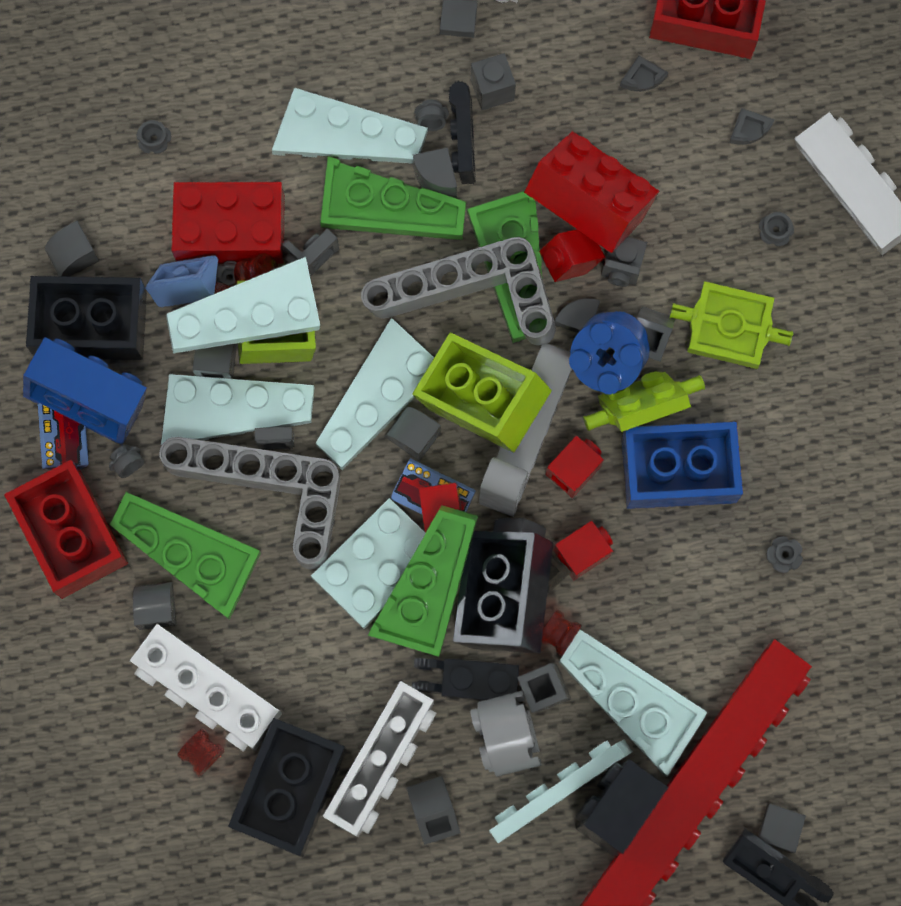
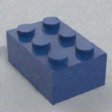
[23,337,147,446]
[621,422,743,509]

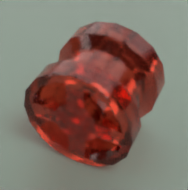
[234,253,279,284]
[542,609,582,656]
[177,728,225,777]

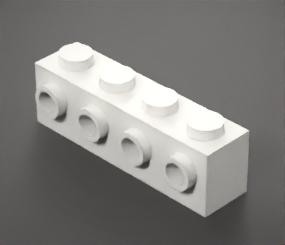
[794,112,901,255]
[130,624,282,752]
[323,681,437,837]

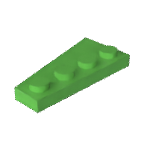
[320,156,466,240]
[467,191,547,343]
[110,492,261,620]
[368,505,478,657]

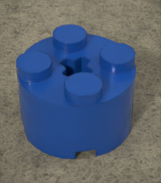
[569,311,650,395]

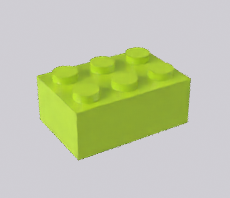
[412,332,552,453]

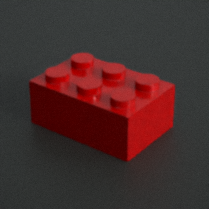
[649,0,766,59]
[524,131,659,253]
[172,182,285,264]
[4,459,129,599]

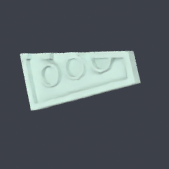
[272,88,428,163]
[166,257,321,353]
[316,318,434,470]
[161,374,314,445]
[559,630,707,777]
[489,740,633,843]

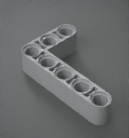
[361,237,556,346]
[478,343,572,517]
[159,437,340,570]

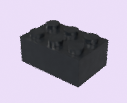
[26,276,147,360]
[453,531,553,654]
[228,718,347,857]
[575,759,669,856]

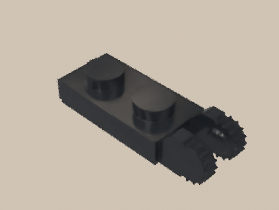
[449,80,476,184]
[412,658,519,701]
[722,829,834,906]

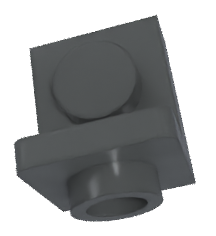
[282,228,339,277]
[601,237,647,287]

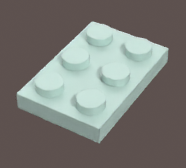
[311,498,425,629]

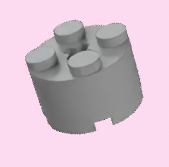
[470,691,542,777]

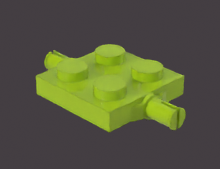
[669,281,793,369]
[583,372,705,432]

